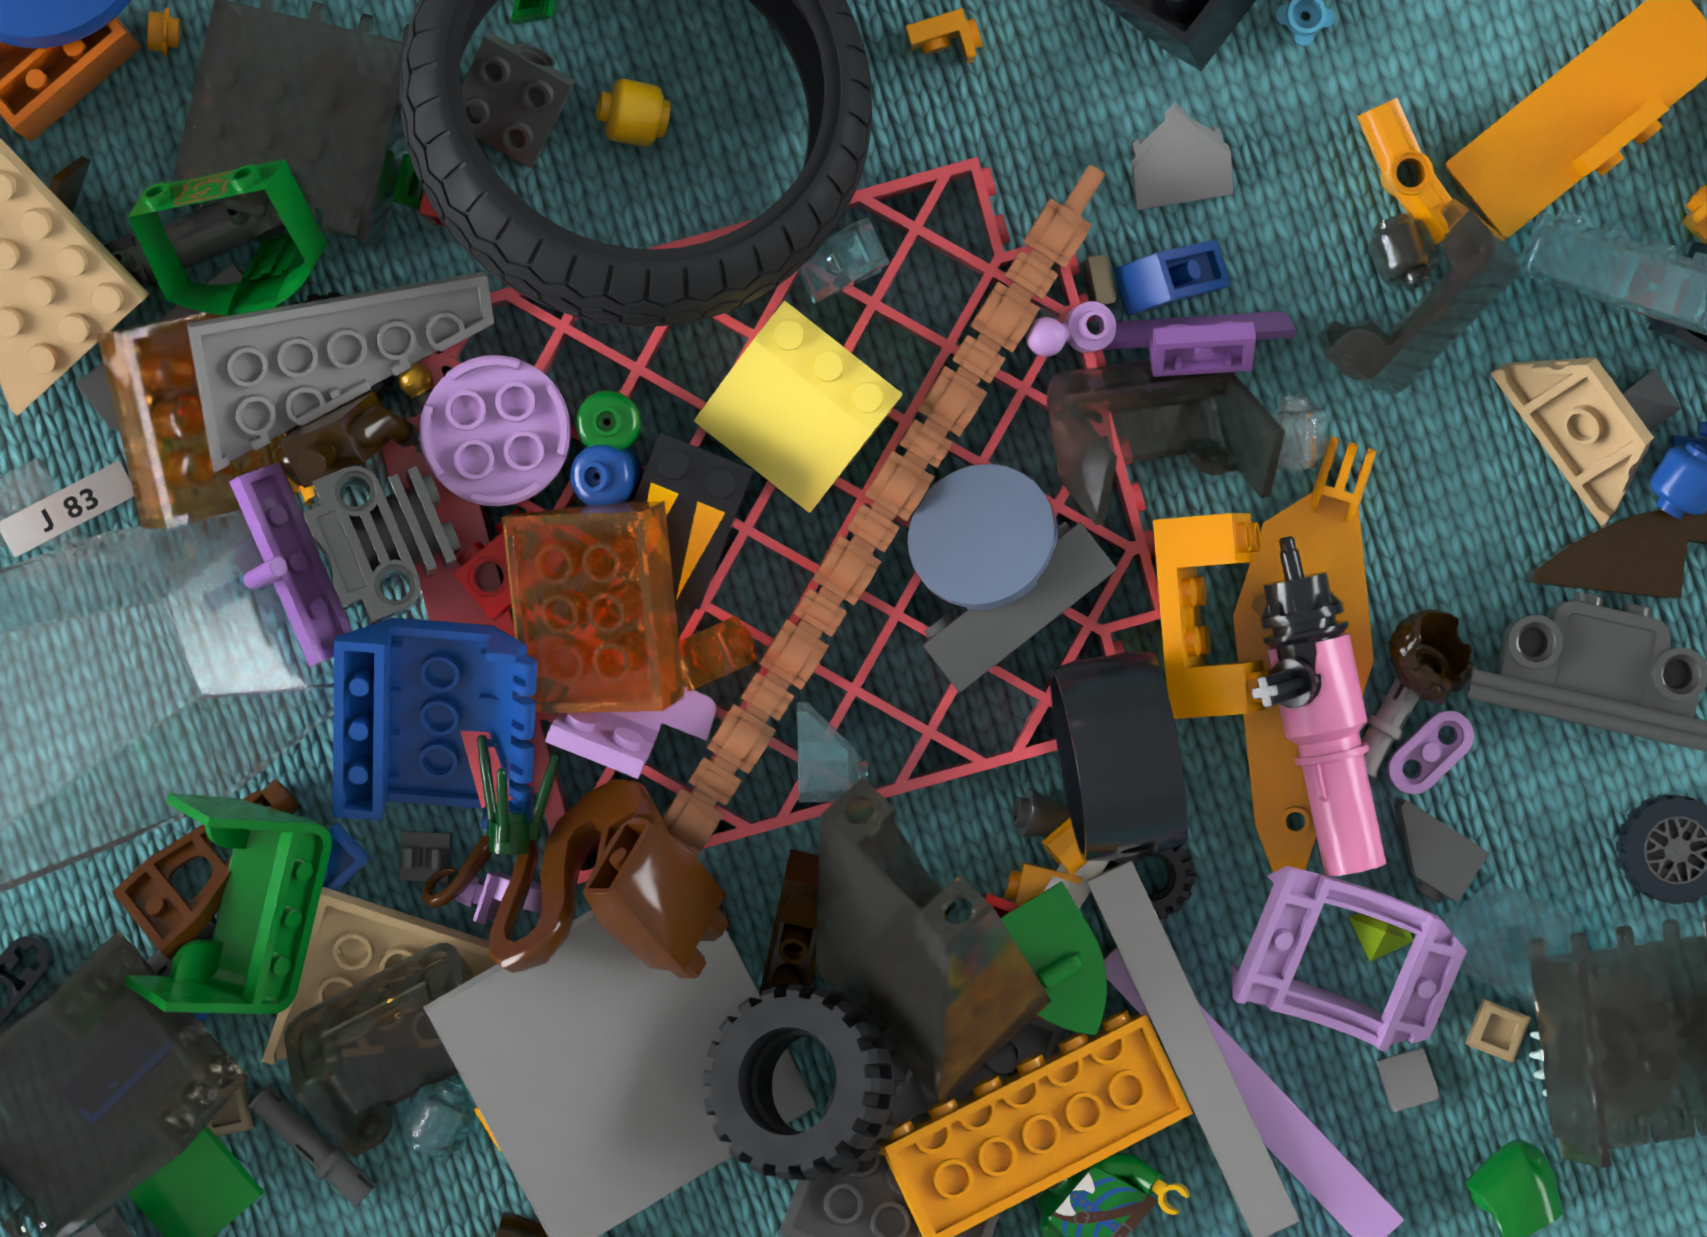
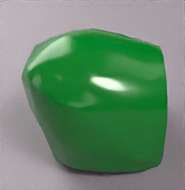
[1465,1139,1564,1237]

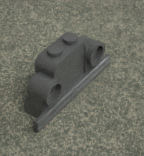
[1466,592,1707,752]

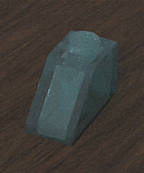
[797,701,869,803]

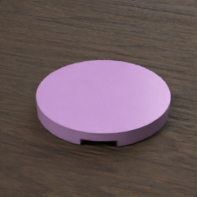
[420,355,572,506]

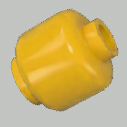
[595,78,671,147]

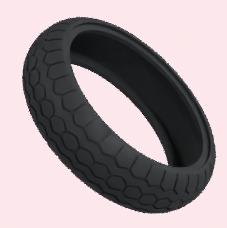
[400,0,873,327]

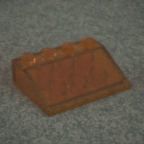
[97,312,299,529]
[502,501,684,714]

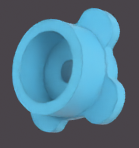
[1276,0,1335,46]

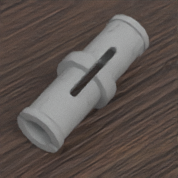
[1361,678,1420,778]

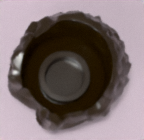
[1388,609,1474,704]

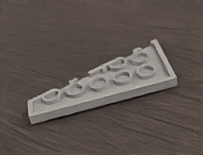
[187,271,494,473]

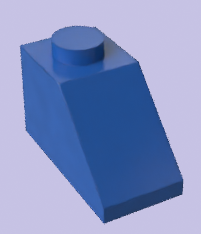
[1113,239,1231,316]

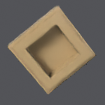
[1465,998,1531,1063]

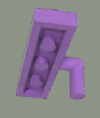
[230,462,352,667]

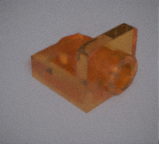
[668,616,757,691]

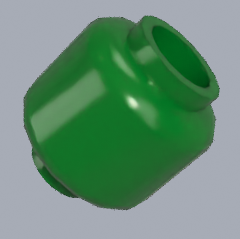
[575,390,642,450]

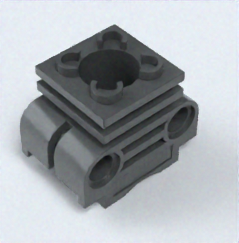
[303,466,461,625]

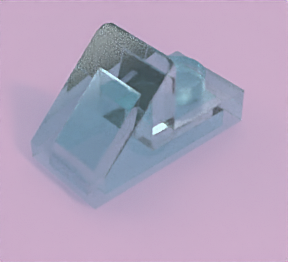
[798,218,890,304]

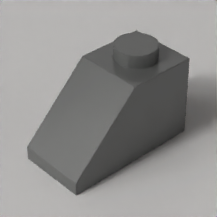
[1394,797,1489,904]

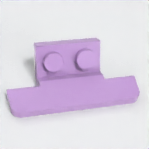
[531,635,716,779]

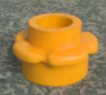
[147,7,181,56]

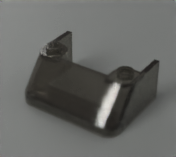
[1046,360,1285,525]

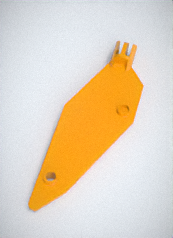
[1233,435,1377,873]

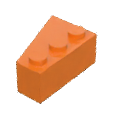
[0,17,142,142]

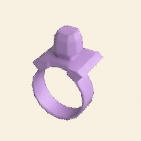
[455,871,543,924]

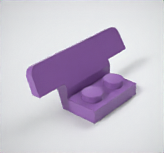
[1102,311,1296,377]

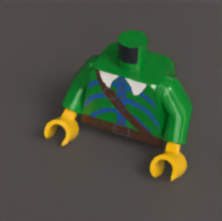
[1036,1153,1190,1237]

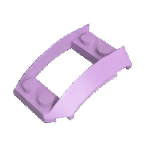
[1231,866,1467,1052]

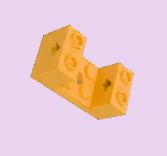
[1153,513,1270,719]

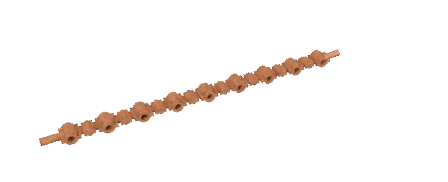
[662,164,1106,858]

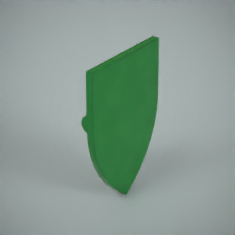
[977,881,1107,1035]

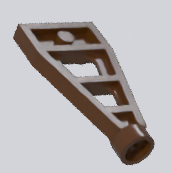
[112,778,302,960]

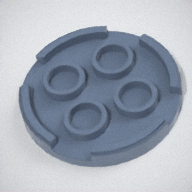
[908,464,1058,610]

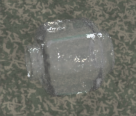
[1263,396,1328,470]

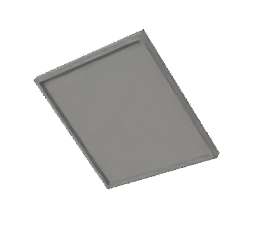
[423,910,816,1237]

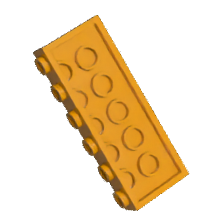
[877,1010,1193,1237]

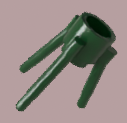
[477,735,560,855]

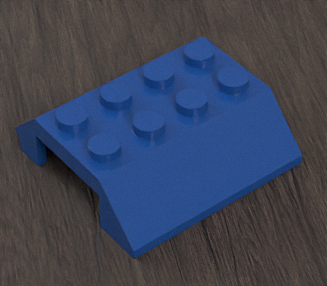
[333,618,537,829]

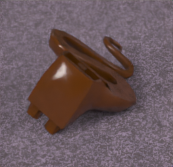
[422,779,729,979]

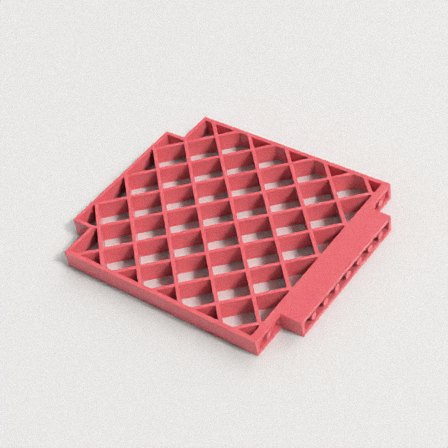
[381,157,1161,884]

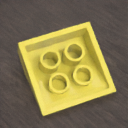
[694,300,903,513]

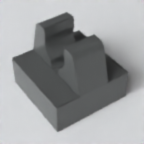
[399,831,452,883]

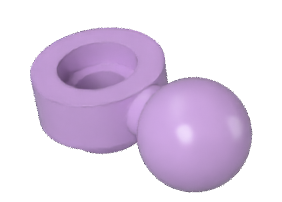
[1026,301,1116,357]

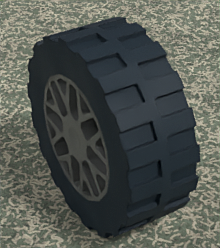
[1616,794,1707,904]

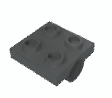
[461,32,576,168]

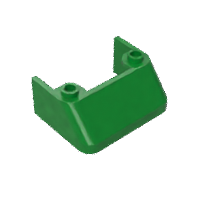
[124,793,332,1014]

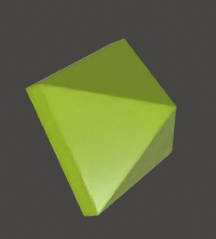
[1348,896,1414,962]

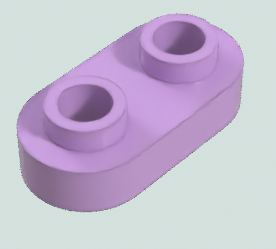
[1386,711,1474,794]

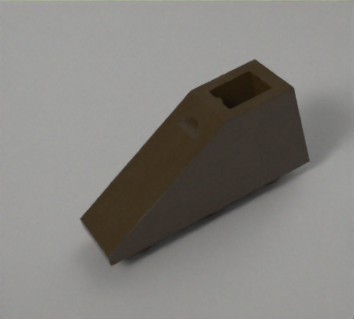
[759,849,838,997]

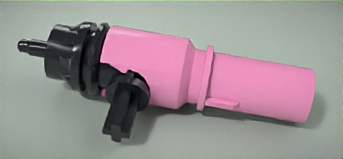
[1252,536,1386,876]

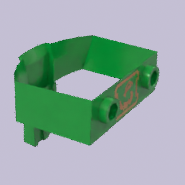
[128,159,327,316]

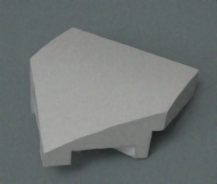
[1131,103,1234,210]

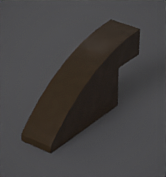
[1524,509,1707,599]

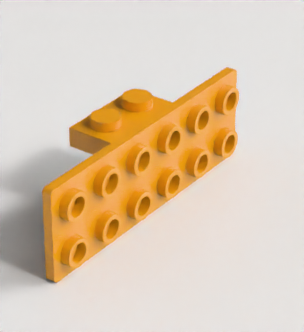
[1445,0,1707,239]

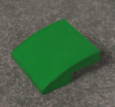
[121,1118,265,1237]

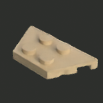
[1491,357,1654,526]

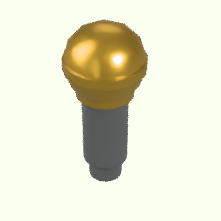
[398,363,433,412]

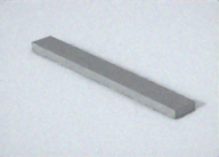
[1086,860,1300,1237]

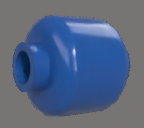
[1650,442,1707,519]
[570,445,643,509]

